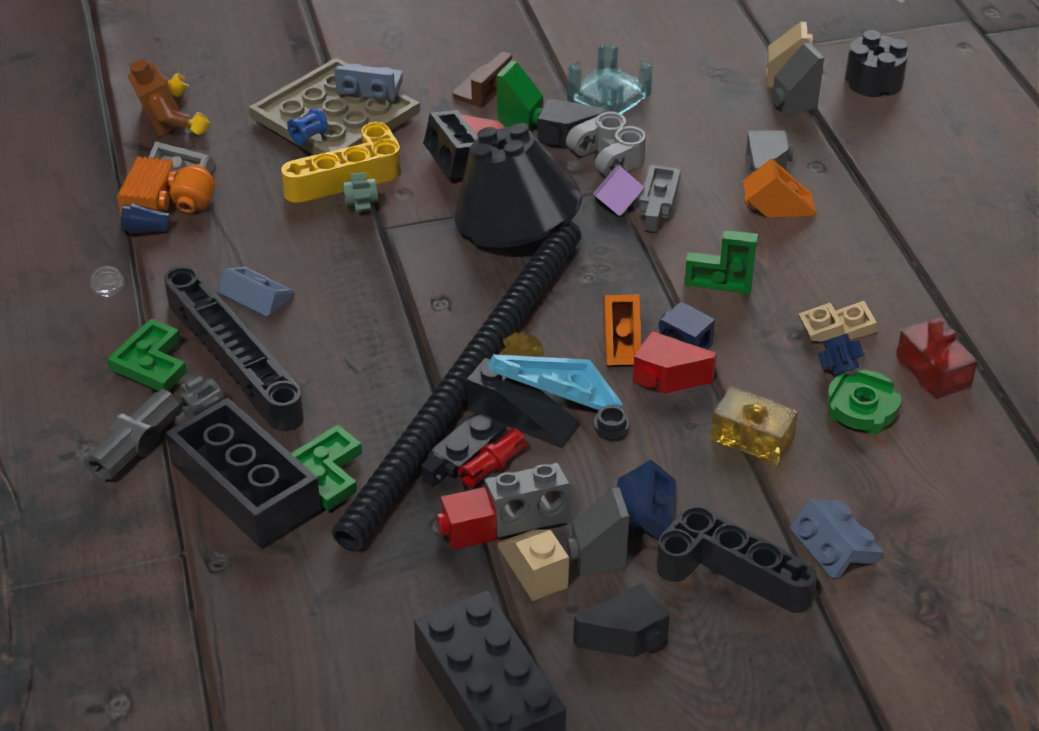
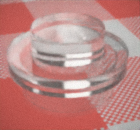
[90,266,125,297]

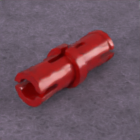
[458,429,527,488]

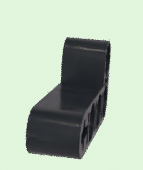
[657,506,817,613]

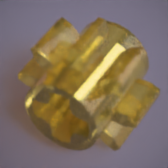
[500,331,544,357]

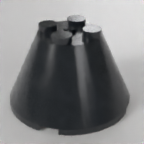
[455,123,582,248]

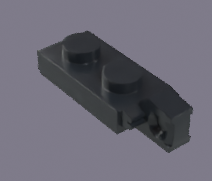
[421,410,507,487]

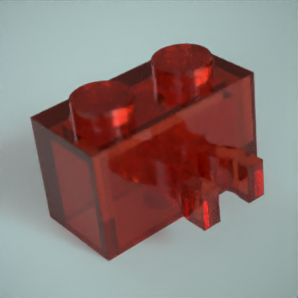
[896,316,977,399]

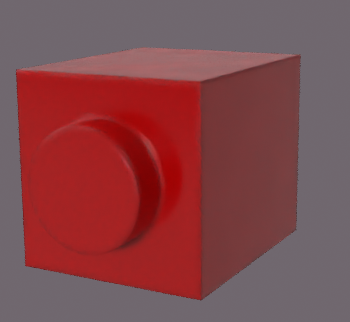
[436,487,497,550]

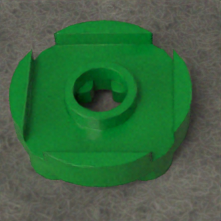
[827,370,901,435]

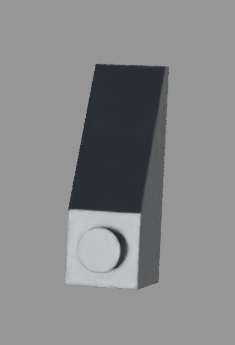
[467,358,579,448]

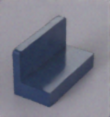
[617,460,676,541]

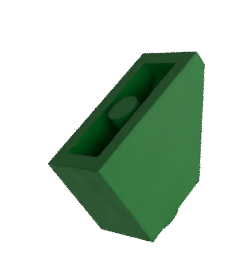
[497,60,543,133]

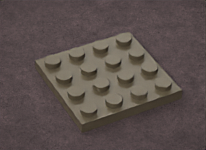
[249,57,420,155]

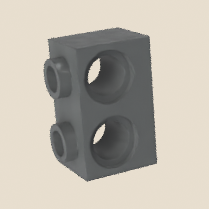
[484,463,571,538]

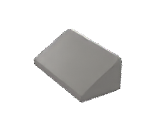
[148,141,216,173]

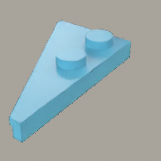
[487,354,623,410]

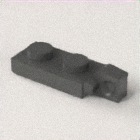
[639,165,681,232]

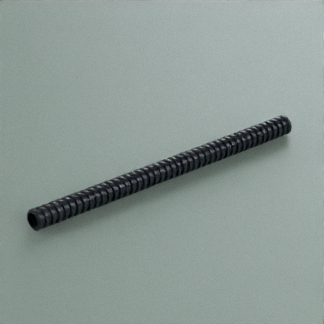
[332,221,582,551]

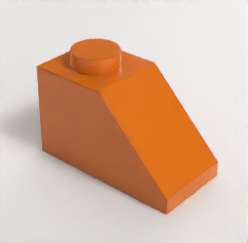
[743,158,817,218]
[602,294,641,365]

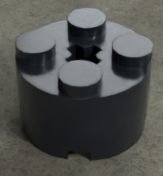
[845,30,908,97]

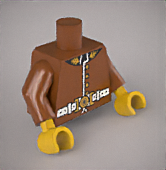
[127,59,211,137]

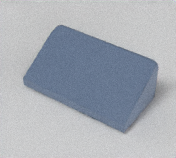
[218,267,295,316]

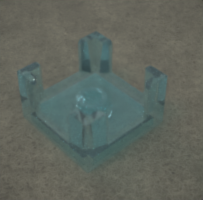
[568,42,653,114]

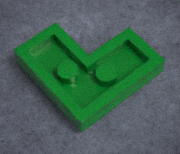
[684,230,758,294]
[107,319,187,391]
[291,424,362,511]

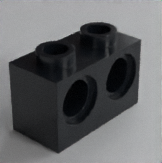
[423,110,478,179]

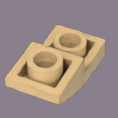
[798,301,878,342]

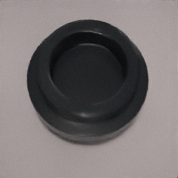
[593,405,630,439]

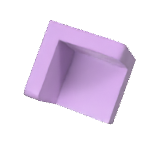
[593,165,645,215]

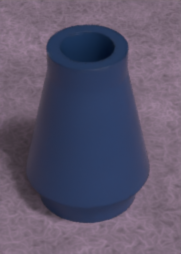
[120,202,169,234]

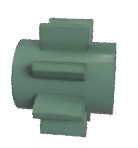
[343,172,378,213]

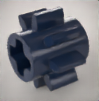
[817,334,865,375]

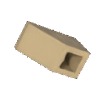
[765,22,813,87]

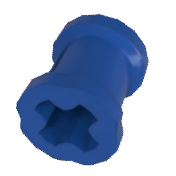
[287,107,329,145]

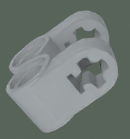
[566,112,646,177]

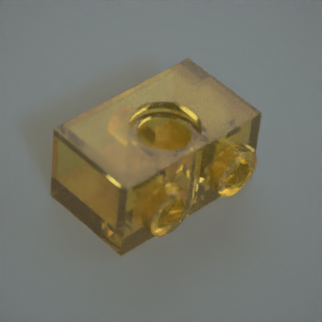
[710,386,798,464]

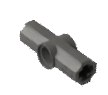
[84,389,182,482]

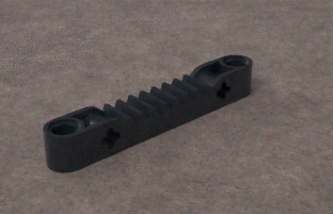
[164,266,304,431]

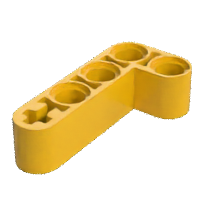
[281,122,401,203]

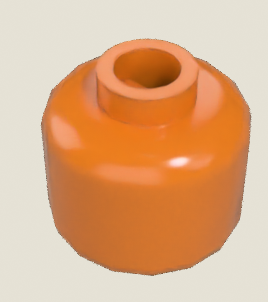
[169,165,216,214]

